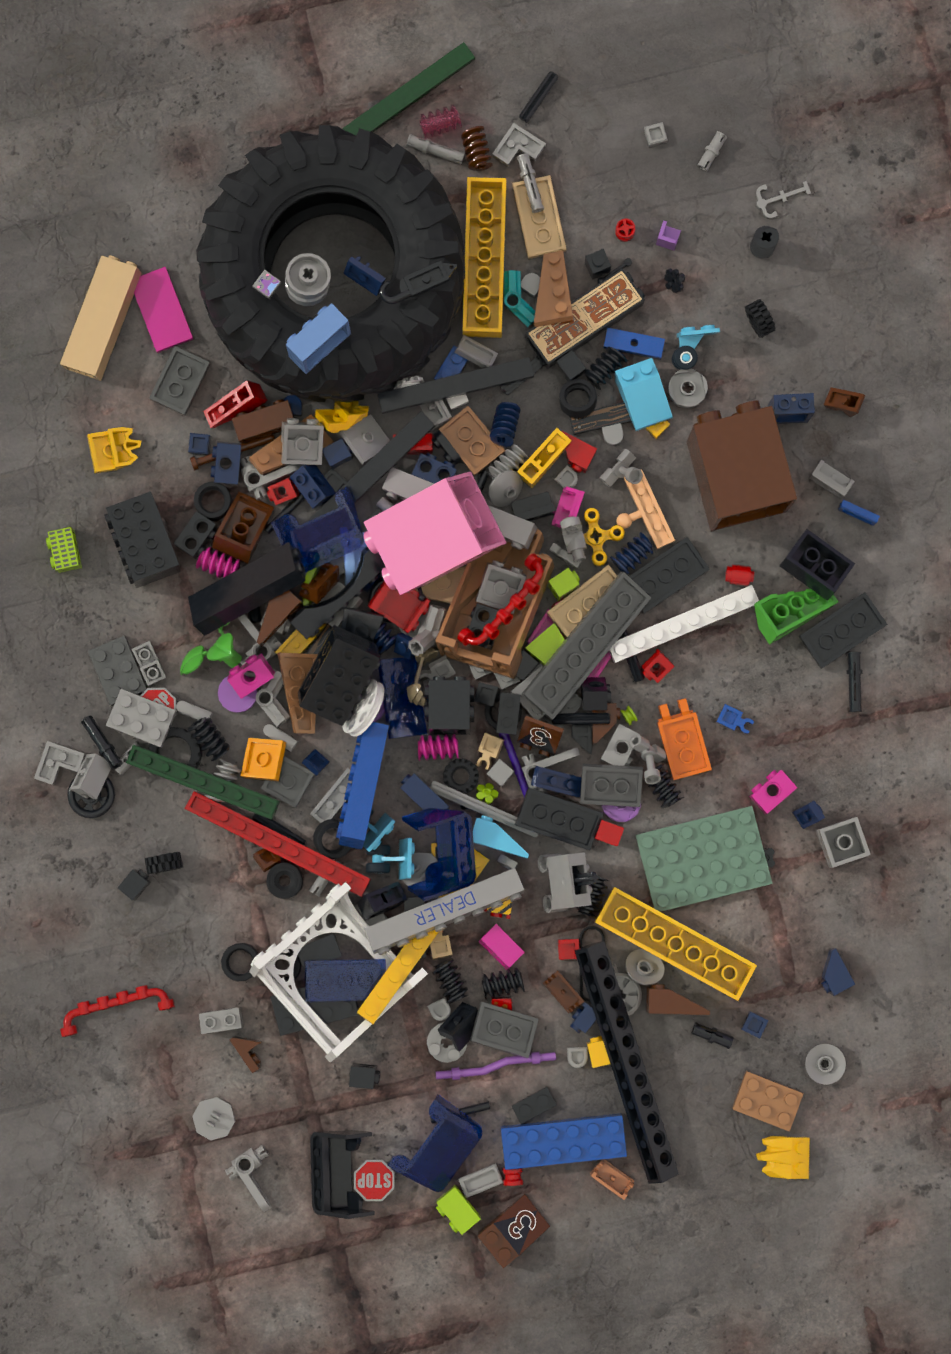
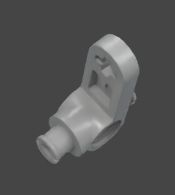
[240,456,302,500]
[560,516,587,562]
[238,614,281,672]
[521,747,580,793]
[225,1145,272,1212]

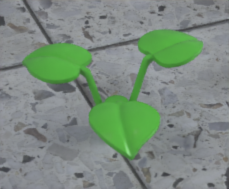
[180,622,242,675]

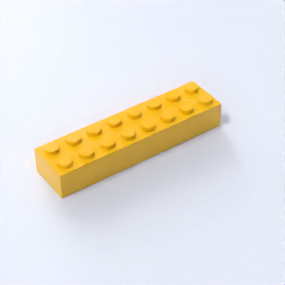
[462,177,506,338]
[594,887,757,1001]

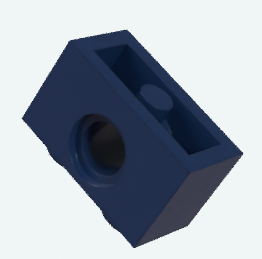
[210,441,241,484]
[290,465,336,509]

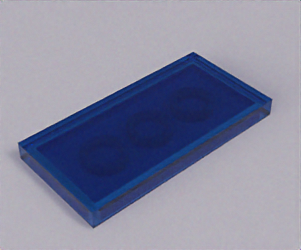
[378,656,427,739]
[304,959,386,1002]

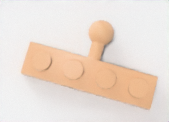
[616,470,675,549]

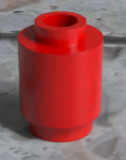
[725,564,755,586]

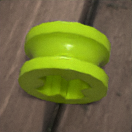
[620,706,638,726]

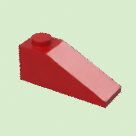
[203,380,267,428]

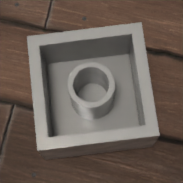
[816,817,871,868]

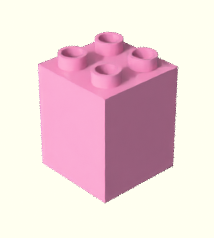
[364,472,506,595]

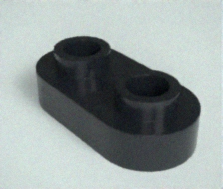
[431,429,462,465]

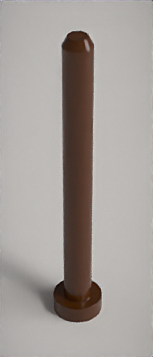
[190,434,275,471]

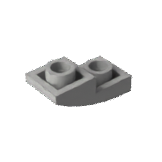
[132,640,166,686]

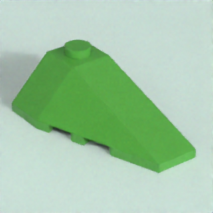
[754,589,838,645]

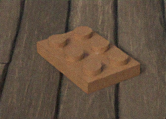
[439,406,505,476]
[732,1071,804,1132]

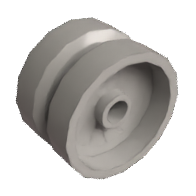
[285,253,331,306]

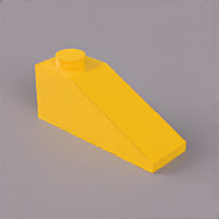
[517,428,572,488]

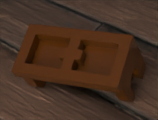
[299,562,339,604]
[543,970,584,1014]

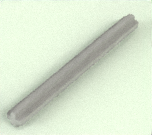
[429,780,539,838]

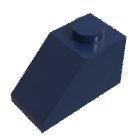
[821,948,855,996]

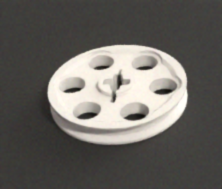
[342,679,384,737]

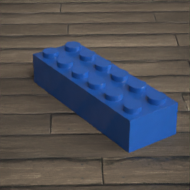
[336,722,389,850]
[501,1113,627,1170]

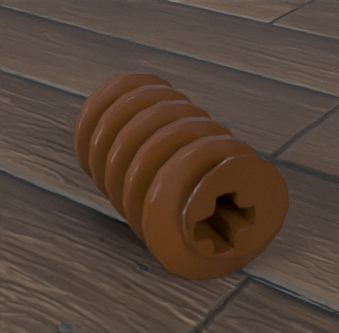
[461,126,493,171]

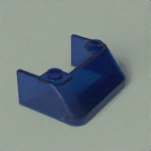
[402,808,476,901]

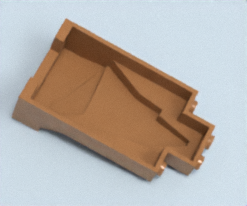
[435,529,554,679]

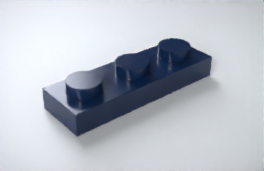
[531,766,582,798]

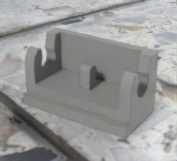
[419,400,452,431]
[809,460,855,500]
[70,754,111,799]

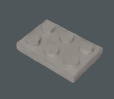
[106,689,177,748]

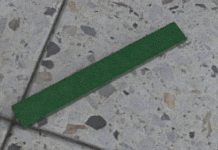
[342,42,475,135]
[126,744,280,820]

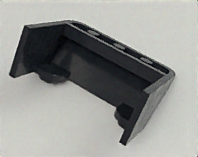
[310,1130,375,1219]

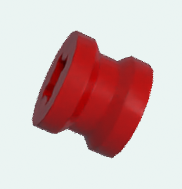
[615,218,635,242]
[503,1168,523,1186]

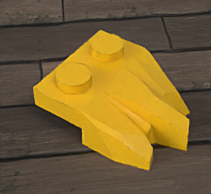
[315,401,369,433]
[87,427,141,474]
[756,1136,810,1179]

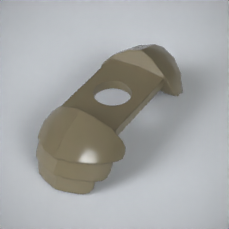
[407,647,439,707]

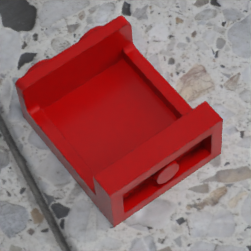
[367,581,431,633]

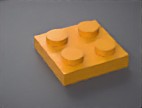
[240,738,286,781]

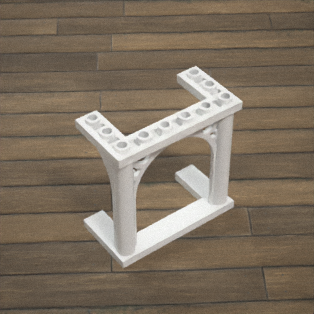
[249,882,428,1062]

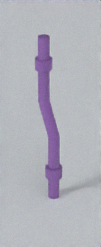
[435,1052,556,1080]

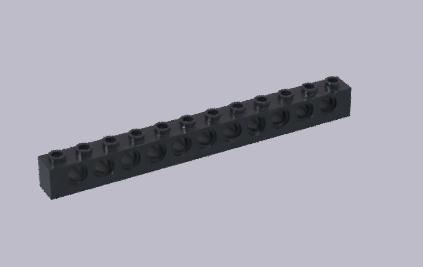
[574,941,679,1184]

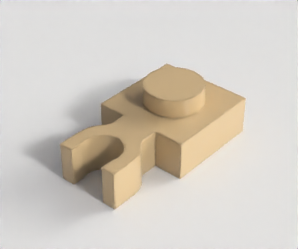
[476,733,504,770]
[430,930,453,960]

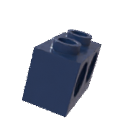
[411,453,457,484]

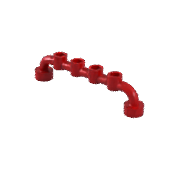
[457,554,544,646]
[60,985,175,1037]

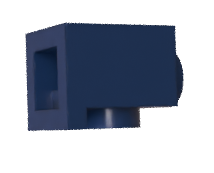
[570,1001,596,1033]

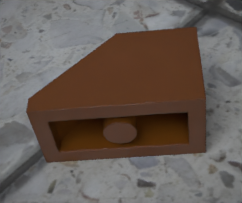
[592,703,620,744]

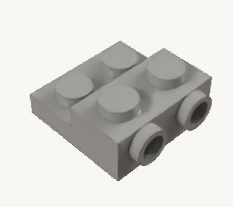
[281,418,324,465]
[475,560,526,614]

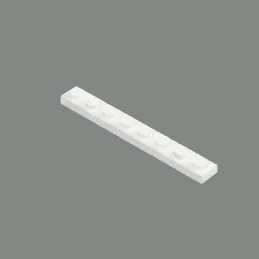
[609,585,759,664]

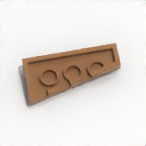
[534,250,574,327]
[249,414,334,475]
[277,653,318,734]

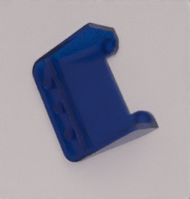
[271,486,364,573]
[387,1094,483,1192]

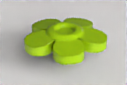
[476,783,498,804]

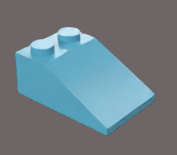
[615,358,673,431]
[470,815,529,859]

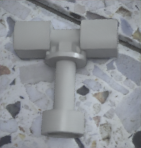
[599,449,643,487]
[630,734,666,784]

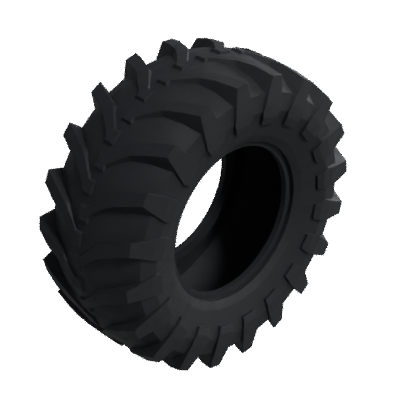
[196,125,465,403]

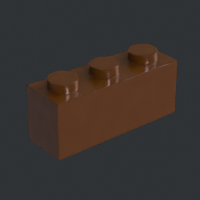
[232,399,295,444]

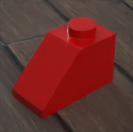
[562,431,597,473]

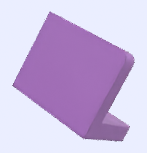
[656,220,681,251]

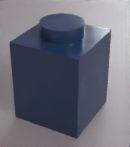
[322,439,353,469]

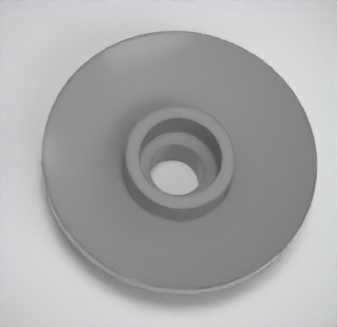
[488,470,523,507]
[625,949,665,985]
[805,1044,846,1085]

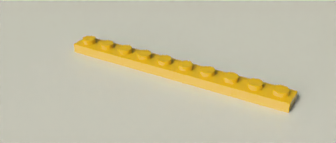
[357,849,490,1025]

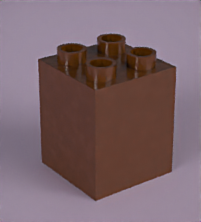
[686,400,797,532]

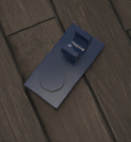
[343,256,386,296]
[792,801,825,829]

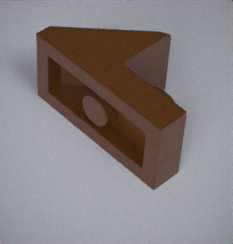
[824,387,865,417]
[230,1036,262,1073]

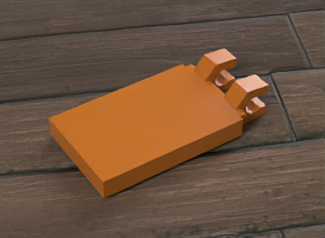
[657,698,712,780]

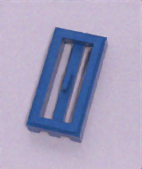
[838,500,880,526]

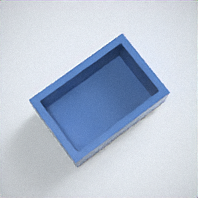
[286,303,351,374]

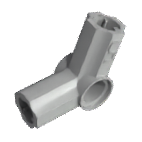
[408,604,447,656]
[256,669,290,728]

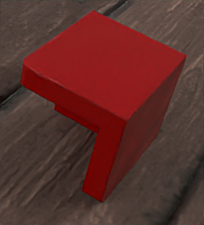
[595,820,624,846]
[558,939,579,960]

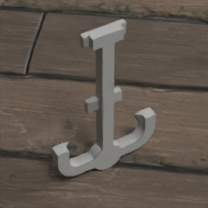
[756,181,811,219]

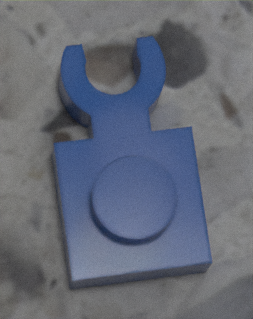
[716,704,754,734]

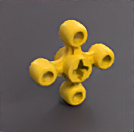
[583,508,625,566]

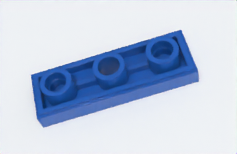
[603,327,665,359]

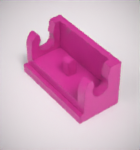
[551,486,585,528]
[478,924,525,970]

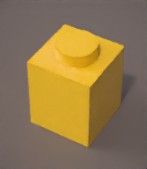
[587,1036,610,1068]

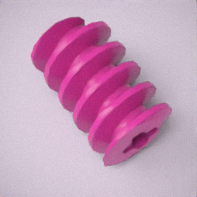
[196,547,240,578]
[418,734,459,761]

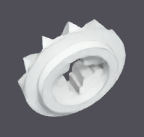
[394,376,424,390]

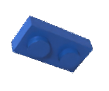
[434,346,468,380]

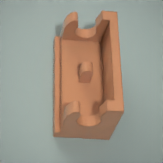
[590,1159,634,1200]

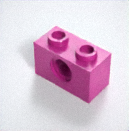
[227,653,275,699]
[749,770,797,814]

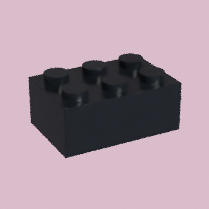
[780,529,855,601]

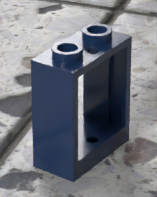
[768,393,815,424]
[400,773,450,822]

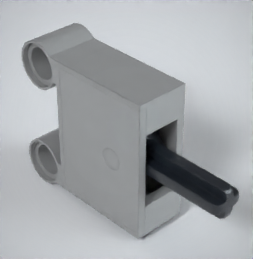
[538,852,600,913]

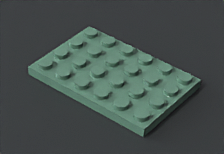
[636,806,773,912]

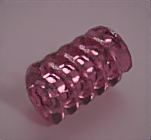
[419,104,462,139]

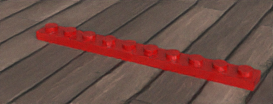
[185,791,371,897]

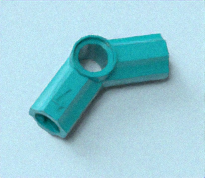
[504,270,535,328]

